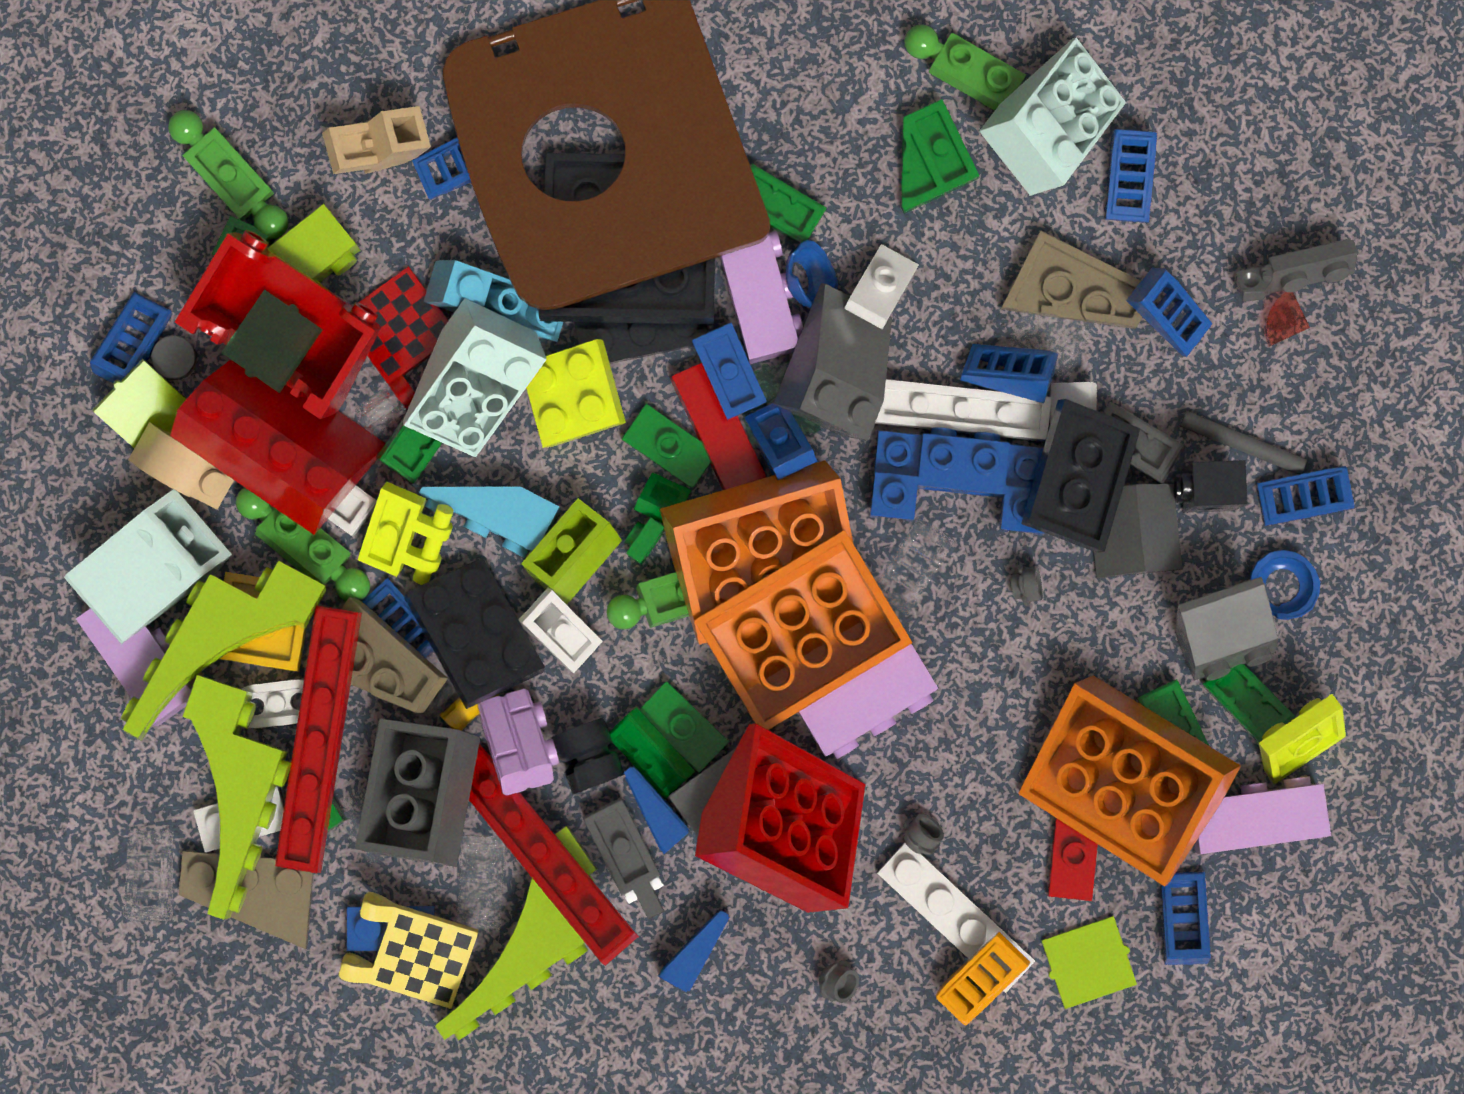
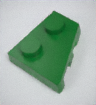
[901,99,979,214]

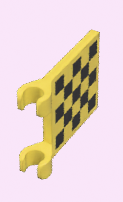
[339,892,479,1009]

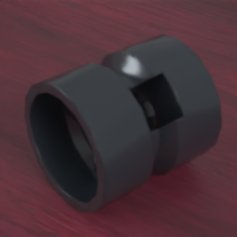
[551,717,625,795]

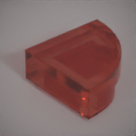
[1265,292,1310,347]

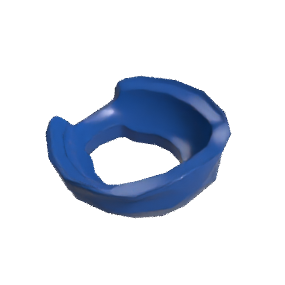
[785,240,838,309]
[1250,550,1321,620]

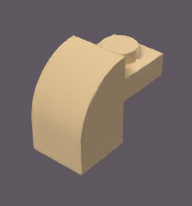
[322,106,431,174]
[128,422,234,509]

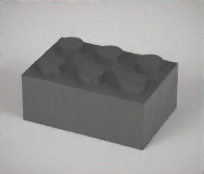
[355,719,480,867]

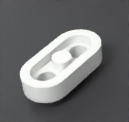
[242,679,304,729]

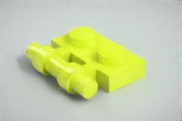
[357,482,454,585]

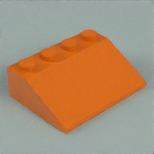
[660,460,854,645]
[694,530,913,730]
[1018,675,1241,886]

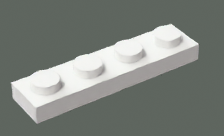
[875,379,1052,442]
[877,843,1035,993]

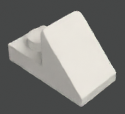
[519,587,603,673]

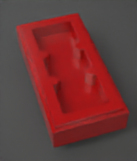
[1047,818,1098,901]

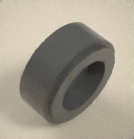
[151,336,197,380]

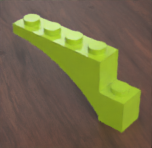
[121,561,326,741]
[182,675,291,920]
[435,826,598,1041]

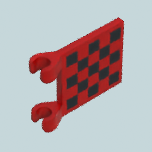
[358,266,448,409]

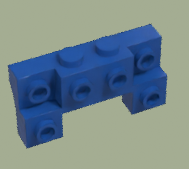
[870,427,1045,536]

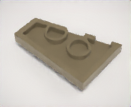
[1001,231,1142,329]
[302,597,448,713]
[179,851,314,949]

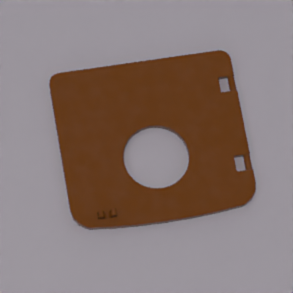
[443,0,770,310]

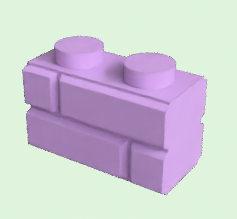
[478,689,559,796]

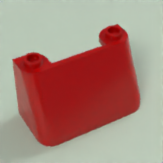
[175,230,381,419]

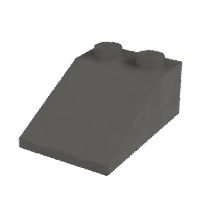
[773,283,892,441]

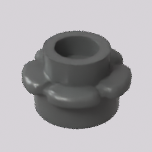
[1011,564,1043,606]
[903,813,944,855]
[819,960,859,1003]

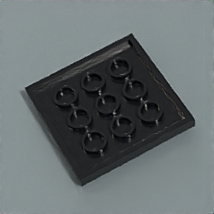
[539,153,716,324]

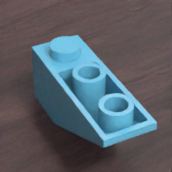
[424,260,563,342]
[419,487,561,558]

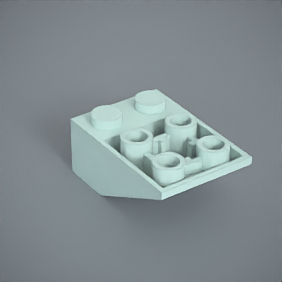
[979,38,1126,196]
[403,298,547,457]
[64,489,232,644]

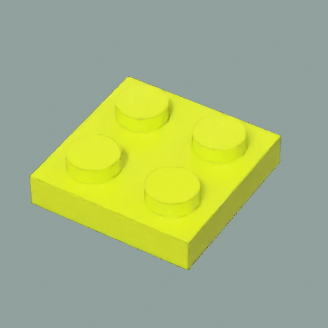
[526,339,626,448]
[1259,694,1346,785]

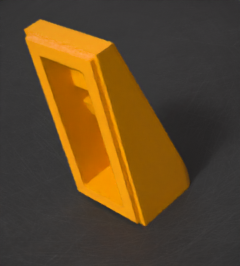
[936,932,1031,1025]

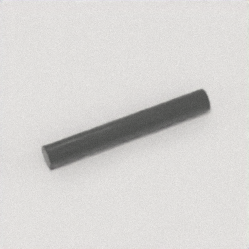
[1180,410,1307,475]

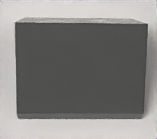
[1093,484,1183,579]

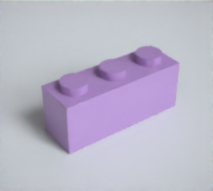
[720,231,803,364]
[76,608,196,726]
[798,644,938,759]
[1194,776,1331,854]

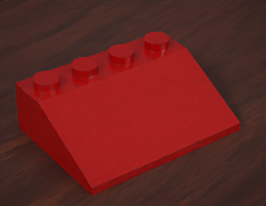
[170,353,386,535]
[695,723,866,913]

